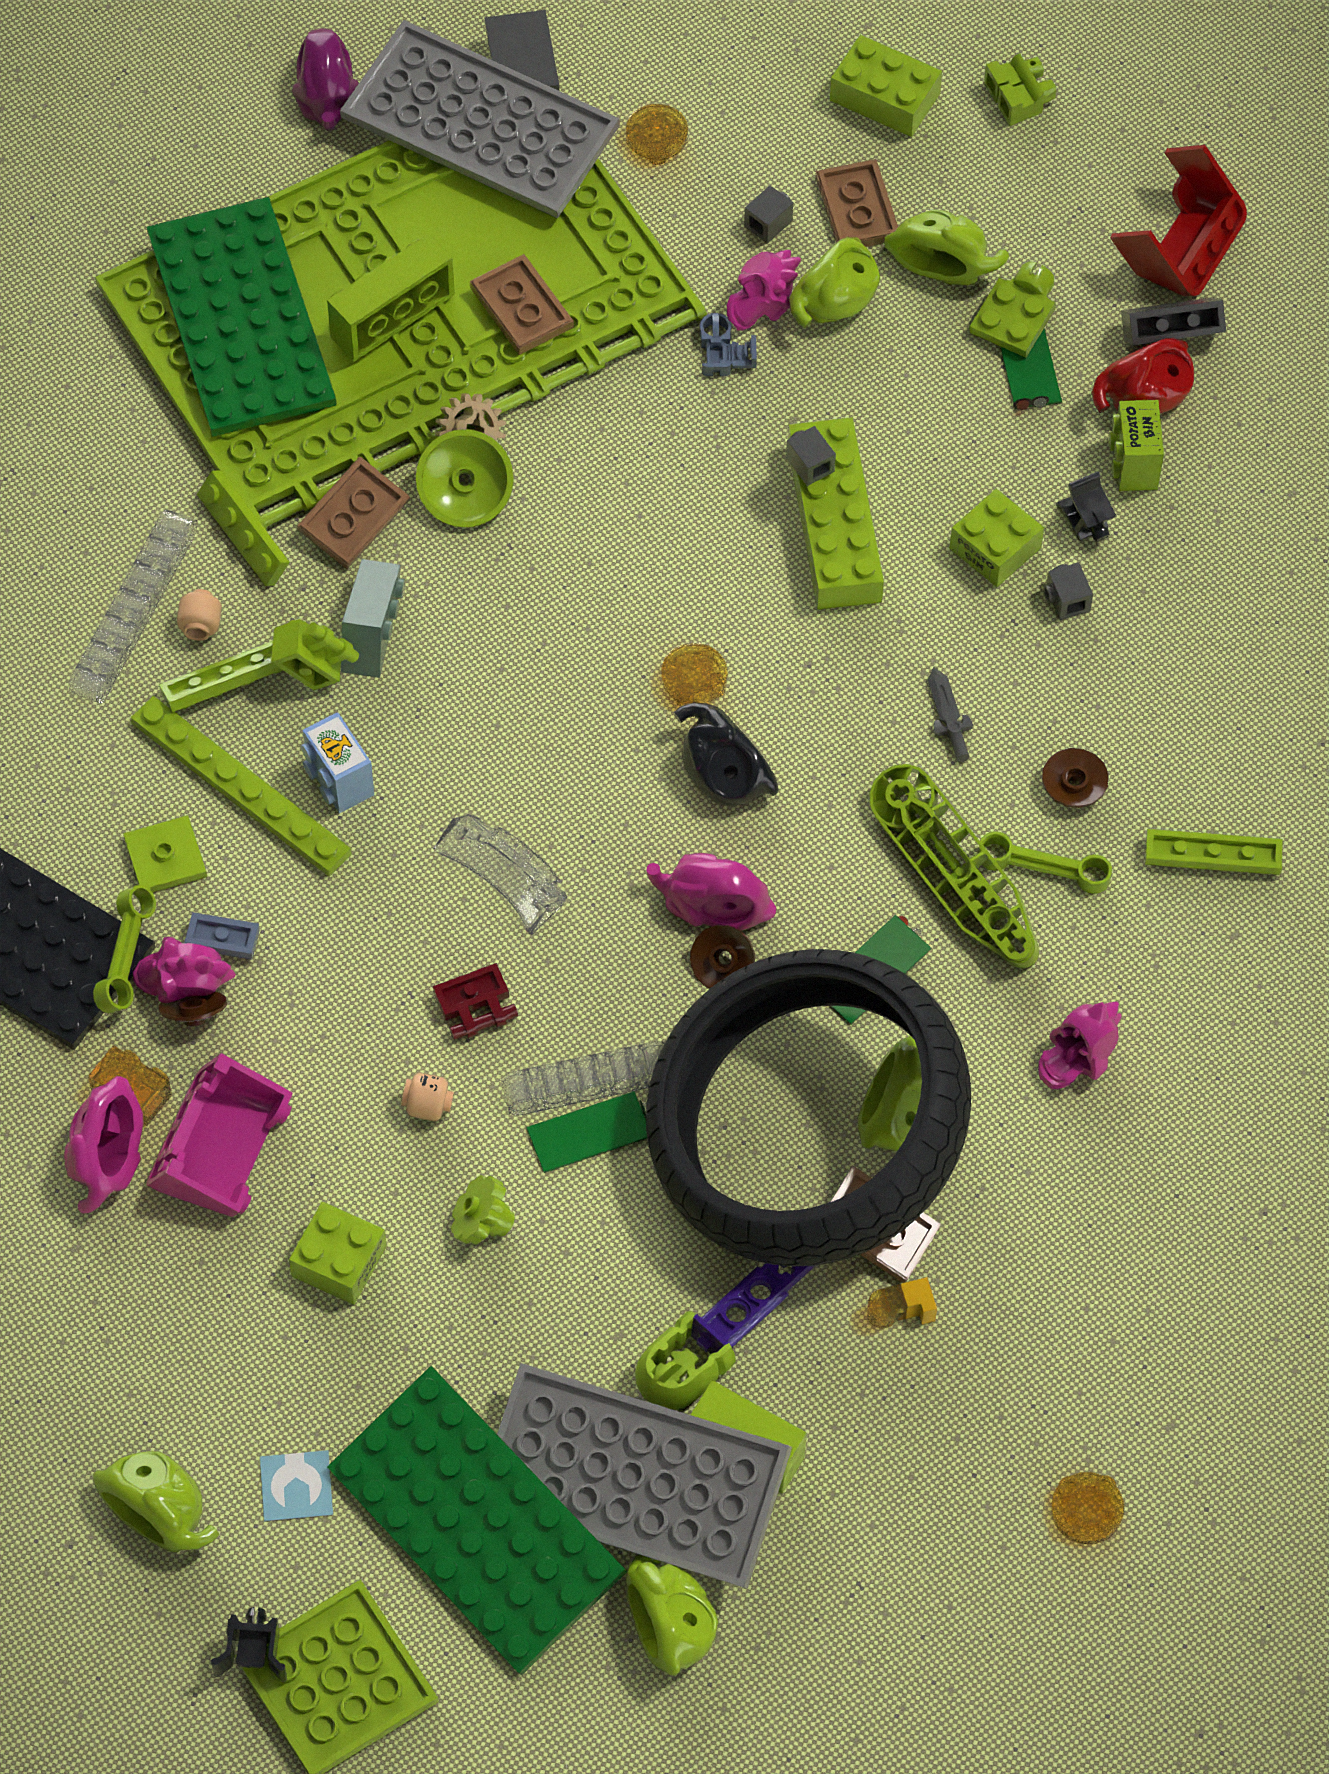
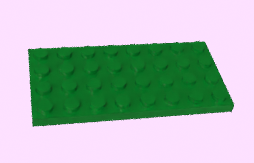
[146,196,337,437]
[327,1366,628,1675]

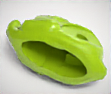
[884,209,1009,285]
[789,237,880,328]
[858,1036,922,1151]
[92,1451,219,1553]
[626,1554,718,1676]

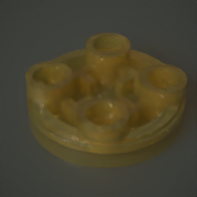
[626,104,688,165]
[661,643,728,706]
[1051,1472,1124,1545]

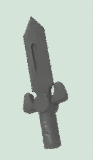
[928,667,973,762]

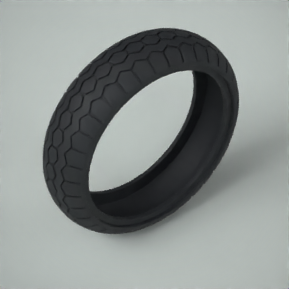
[646,949,971,1266]

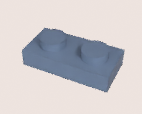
[185,912,260,960]

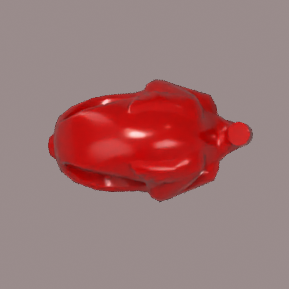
[1091,338,1194,414]

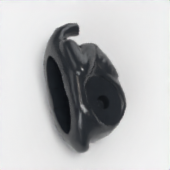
[673,702,779,806]

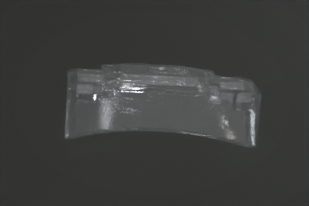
[433,814,567,935]

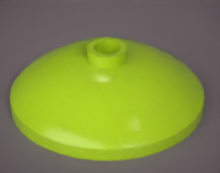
[416,429,514,528]

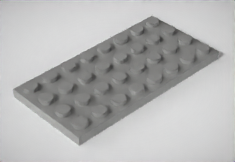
[340,20,620,218]
[497,1363,792,1589]

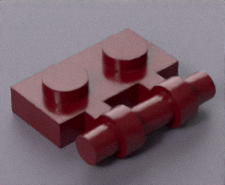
[432,963,518,1040]

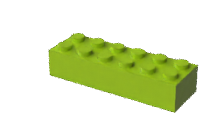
[788,417,884,610]

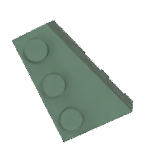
[341,559,405,678]

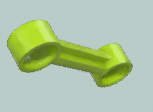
[978,831,1112,894]
[93,885,156,1014]

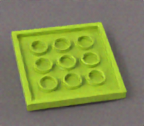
[235,1579,439,1774]

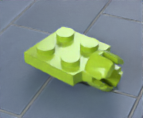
[969,261,1056,358]

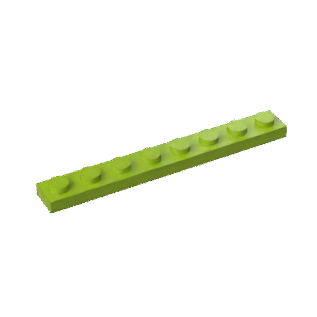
[130,695,352,877]

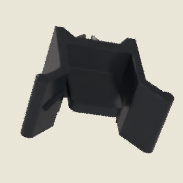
[1056,471,1116,542]
[211,1607,287,1683]

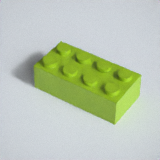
[327,233,455,362]

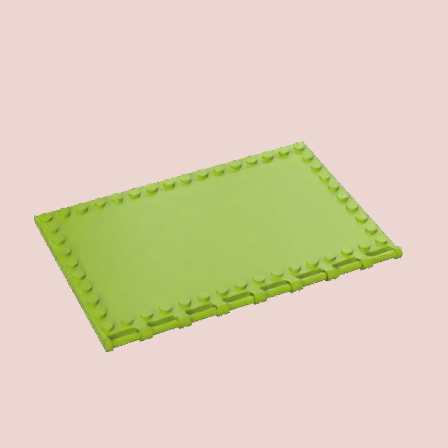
[95,140,707,531]

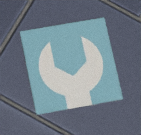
[260,1450,333,1521]

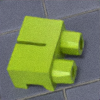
[984,53,1057,126]

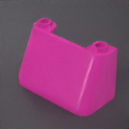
[146,1053,293,1217]

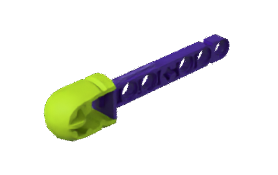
[635,1263,816,1410]

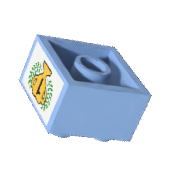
[301,712,374,813]

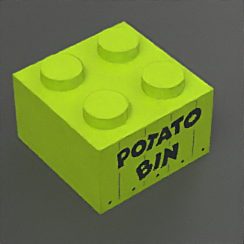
[1109,400,1164,491]
[949,488,1044,587]
[289,1201,387,1305]

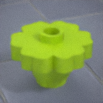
[451,1175,515,1245]

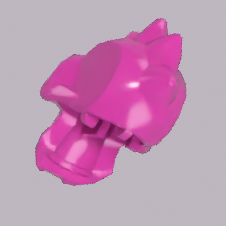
[727,249,801,331]
[133,937,236,1003]
[1038,1001,1122,1090]

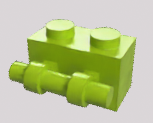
[271,619,359,691]

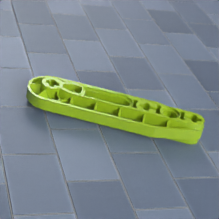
[869,764,1039,968]

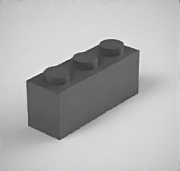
[1121,297,1226,345]

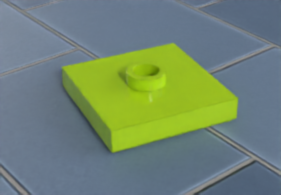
[123,815,207,893]

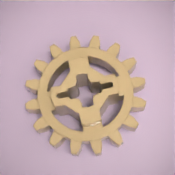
[435,393,506,441]

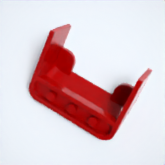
[1110,144,1247,297]

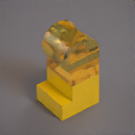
[867,1277,937,1329]

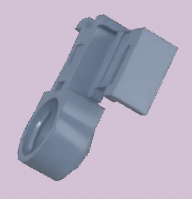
[699,313,757,376]

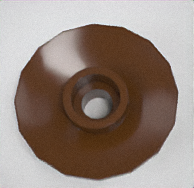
[1042,748,1109,808]
[690,925,755,989]
[159,991,227,1027]

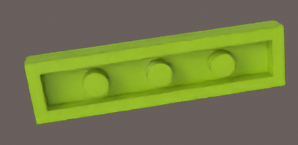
[197,470,290,586]
[159,641,283,712]
[1145,829,1283,875]

